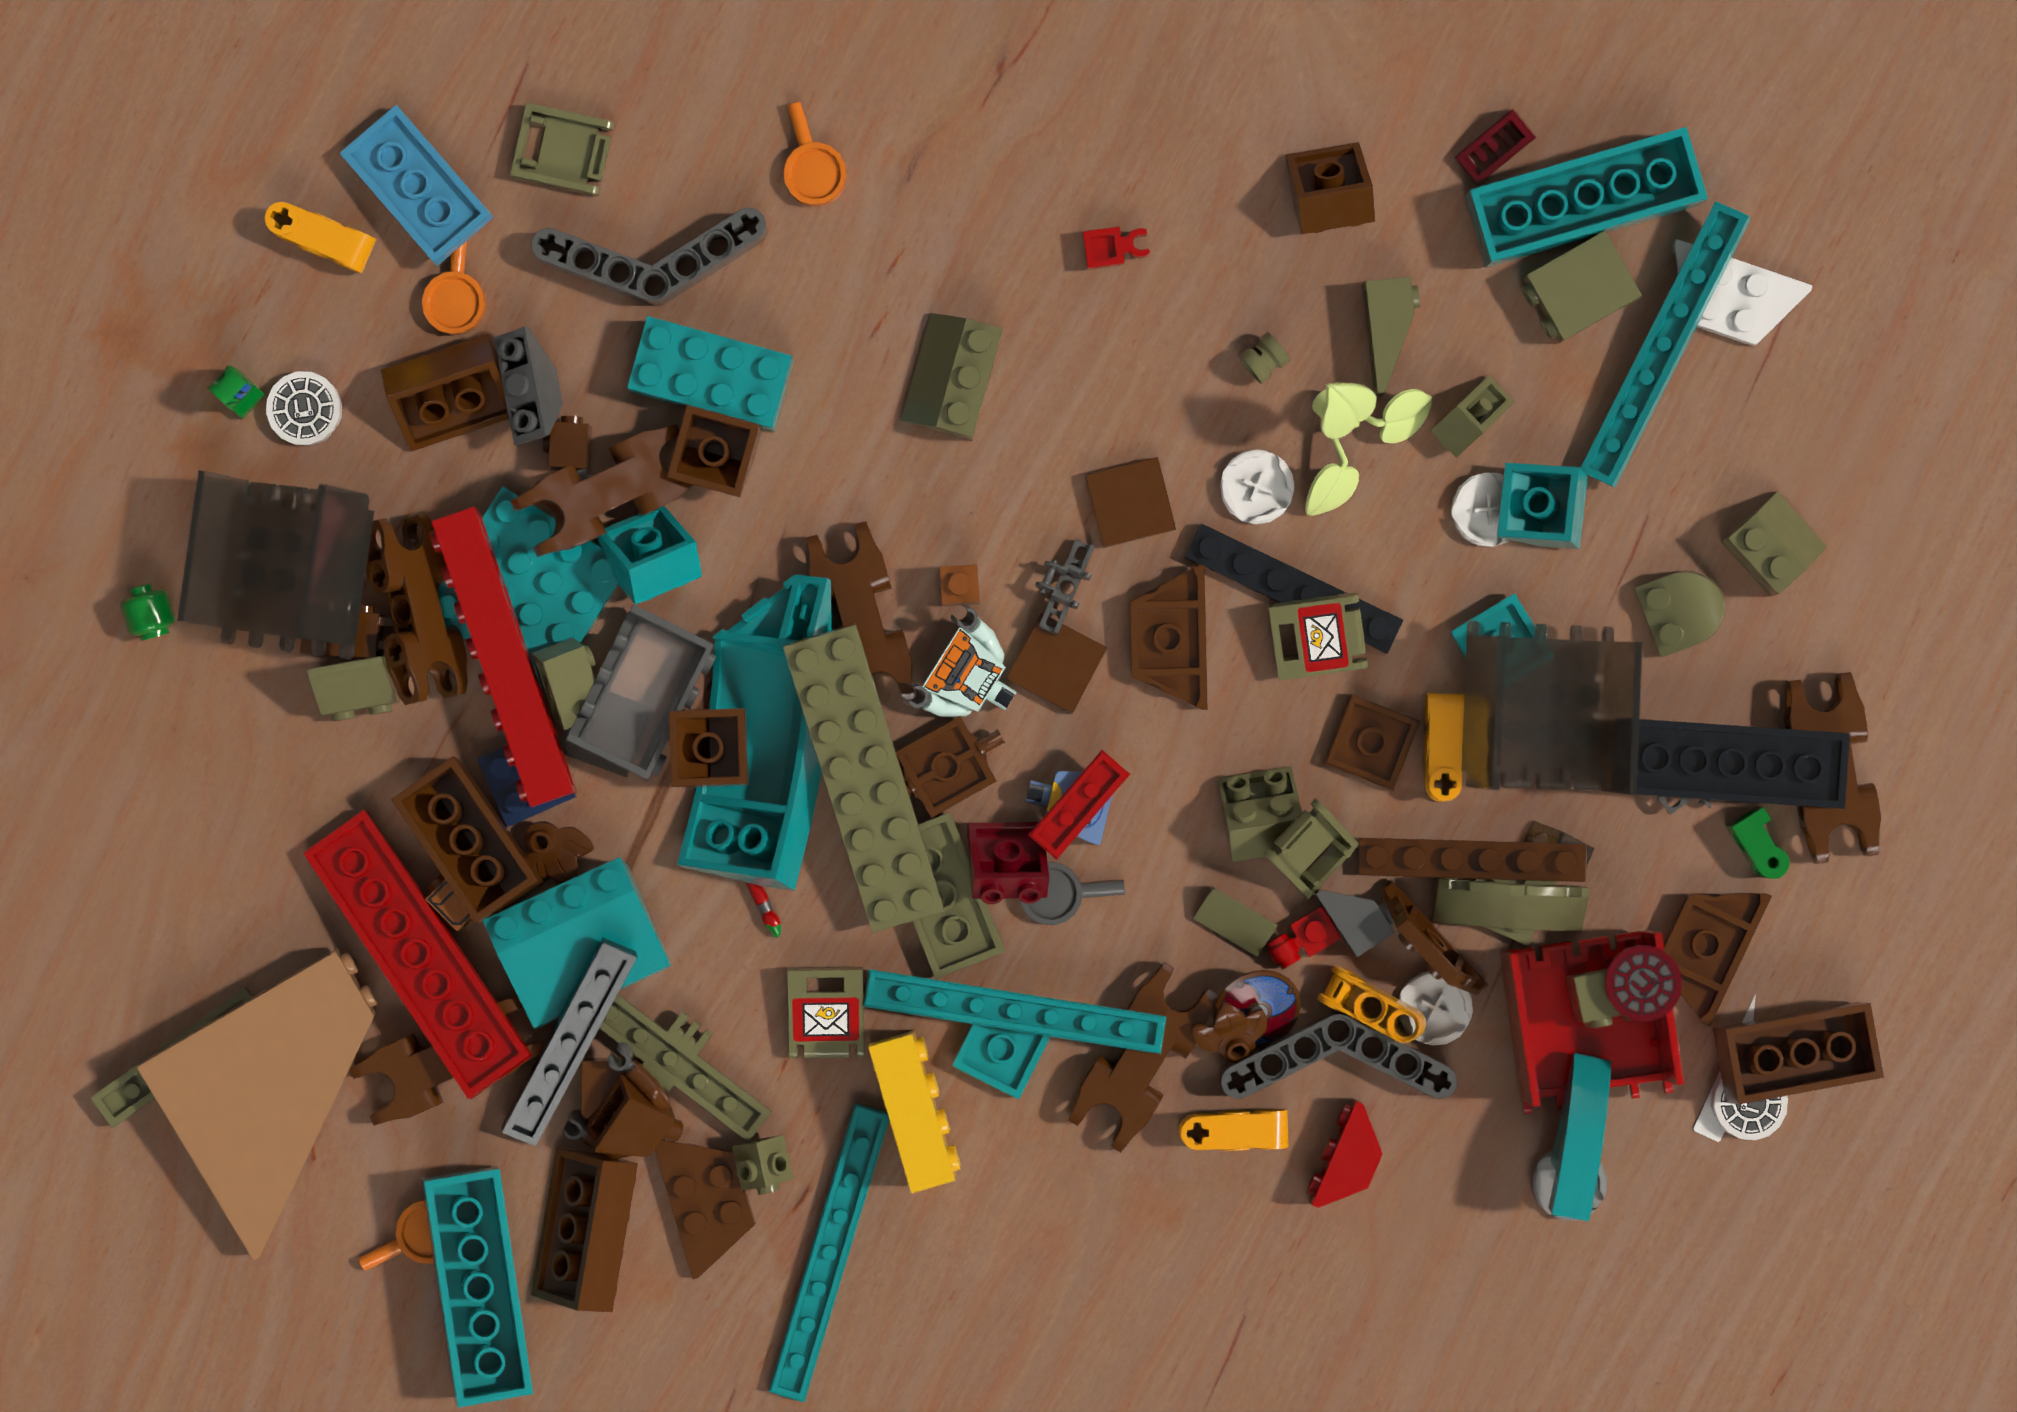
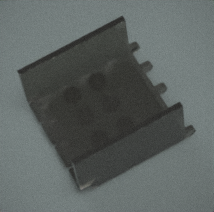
[177,470,374,660]
[1461,621,1643,795]

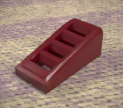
[1454,108,1536,186]

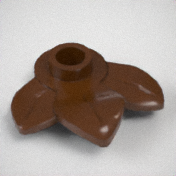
[524,821,594,886]
[1192,1002,1267,1063]

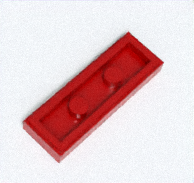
[1028,750,1130,860]

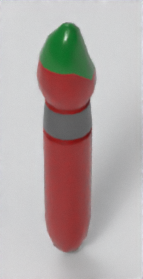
[745,882,782,938]

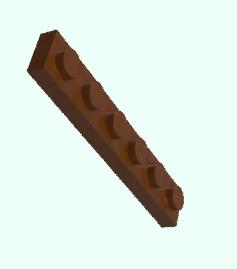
[1359,838,1587,882]

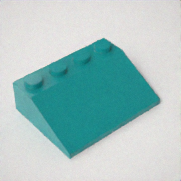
[483,857,672,1029]

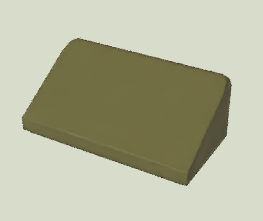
[1193,886,1278,957]

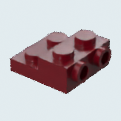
[967,822,1050,904]

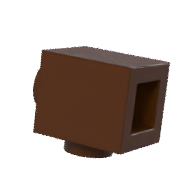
[543,416,592,472]

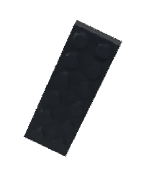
[1615,718,1850,809]

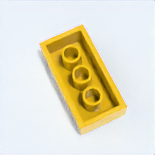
[868,1030,961,1194]

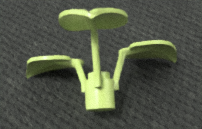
[1305,383,1432,516]

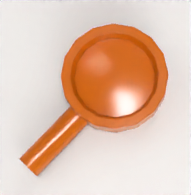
[783,102,847,207]
[422,241,487,336]
[358,1200,434,1271]

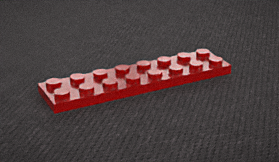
[303,810,533,1100]

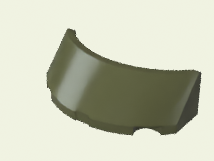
[1432,877,1589,931]

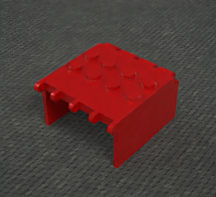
[1501,930,1684,1115]

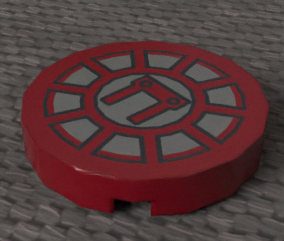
[1605,945,1682,1022]

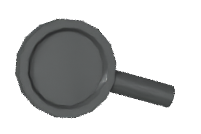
[1020,862,1125,925]

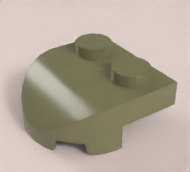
[1635,570,1726,658]

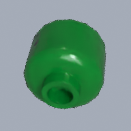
[120,583,175,641]

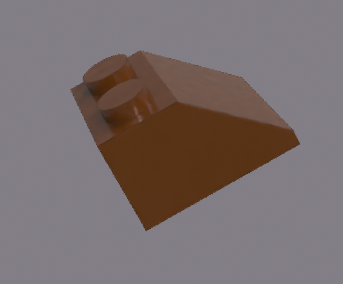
[1286,142,1375,234]
[667,405,762,498]
[669,708,749,787]

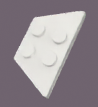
[1672,239,1813,346]

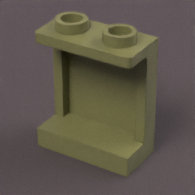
[1522,231,1642,344]

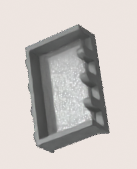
[565,604,716,781]

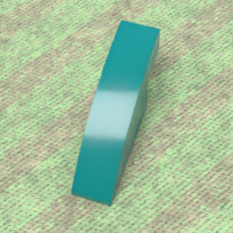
[1548,1052,1611,1222]

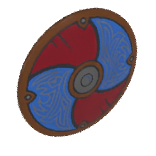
[1213,970,1301,1049]

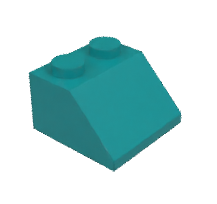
[1497,463,1588,549]
[597,506,702,605]

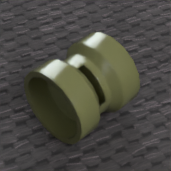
[1238,332,1290,384]

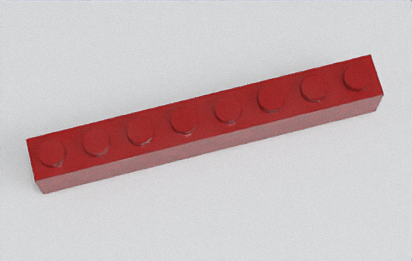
[429,507,577,807]

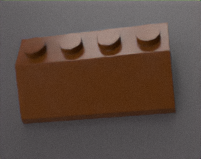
[391,756,544,924]
[531,1147,638,1312]

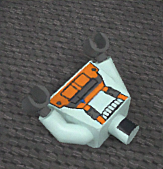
[902,603,1017,717]

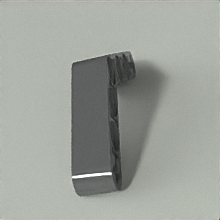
[531,208,768,306]
[1219,1012,1457,1099]

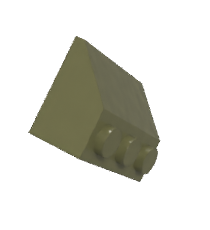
[901,313,1003,441]

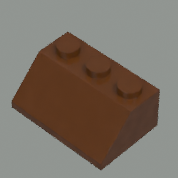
[381,334,509,452]

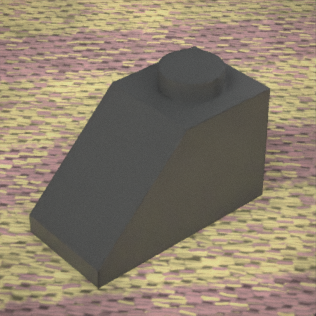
[1314,889,1395,957]

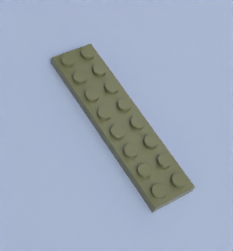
[783,623,944,933]

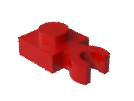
[1082,226,1150,270]

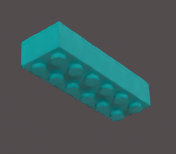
[1465,127,1708,268]
[421,1166,533,1408]

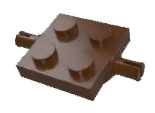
[896,716,1005,818]

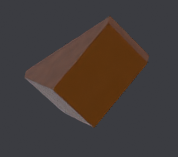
[581,1058,643,1120]

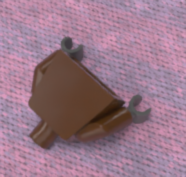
[564,1042,683,1160]

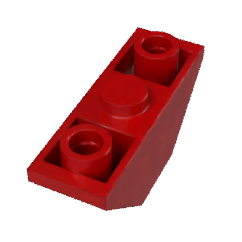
[1306,1098,1383,1208]

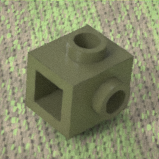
[732,1135,793,1195]

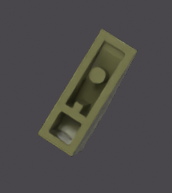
[1362,276,1420,396]

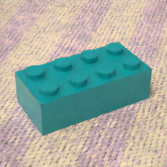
[627,316,795,432]

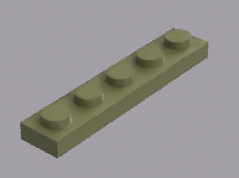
[91,987,253,1128]

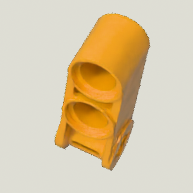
[265,202,376,274]
[1424,693,1466,802]
[1317,965,1426,1043]
[1178,1109,1289,1151]

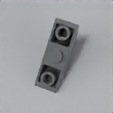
[494,326,563,446]

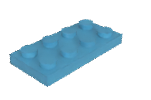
[340,105,494,266]

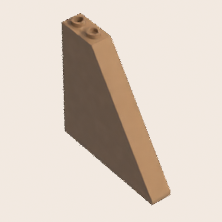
[137,948,378,1261]

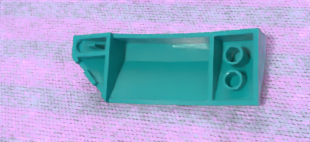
[677,574,832,891]

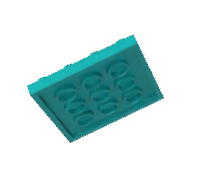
[437,486,619,687]

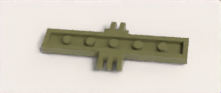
[600,994,772,1142]

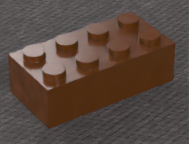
[1713,1002,1884,1105]

